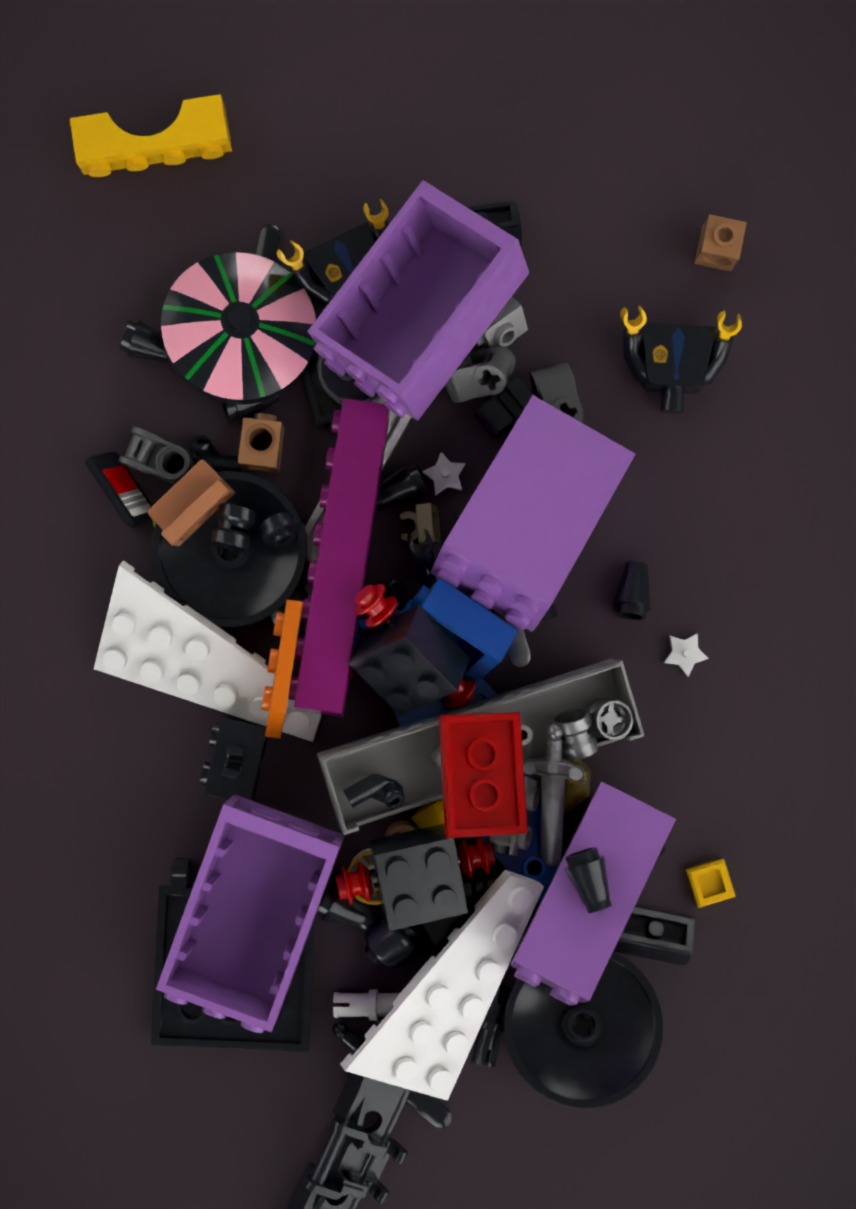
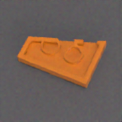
[261,599,303,739]

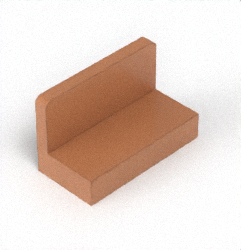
[148,460,235,546]

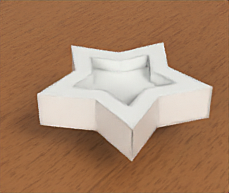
[422,452,466,496]
[663,633,709,677]

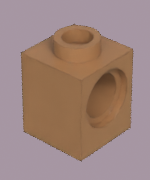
[694,214,747,272]
[238,413,285,473]

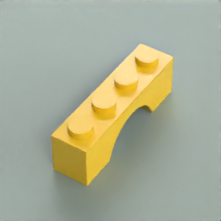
[69,94,232,177]

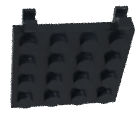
[151,857,316,1052]

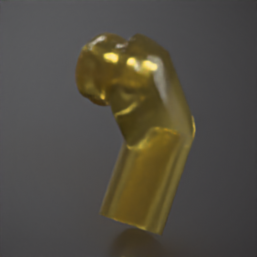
[563,759,591,817]

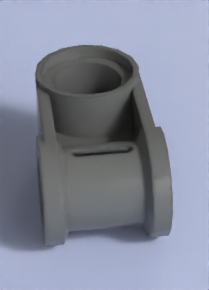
[445,345,516,403]
[530,361,584,423]
[118,426,196,484]

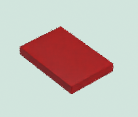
[438,712,528,838]

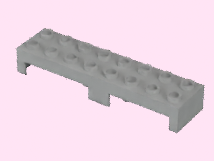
[316,659,645,835]

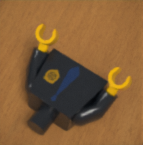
[277,199,389,306]
[620,305,742,414]

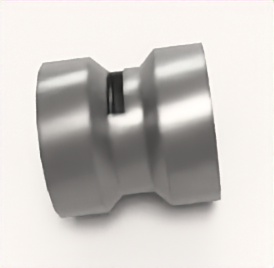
[585,698,634,740]
[551,708,598,760]

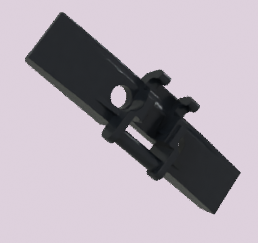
[287,1021,410,1209]

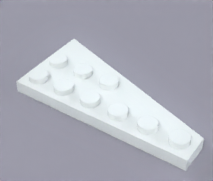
[94,560,322,742]
[340,869,544,1101]

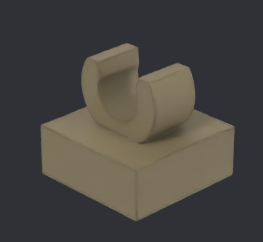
[400,503,441,544]

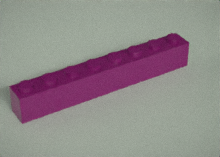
[288,398,390,717]

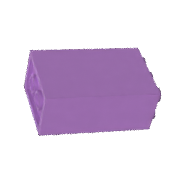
[307,180,530,421]
[430,395,636,632]
[510,781,676,1006]
[156,794,345,1033]

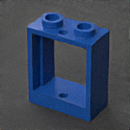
[401,577,518,683]

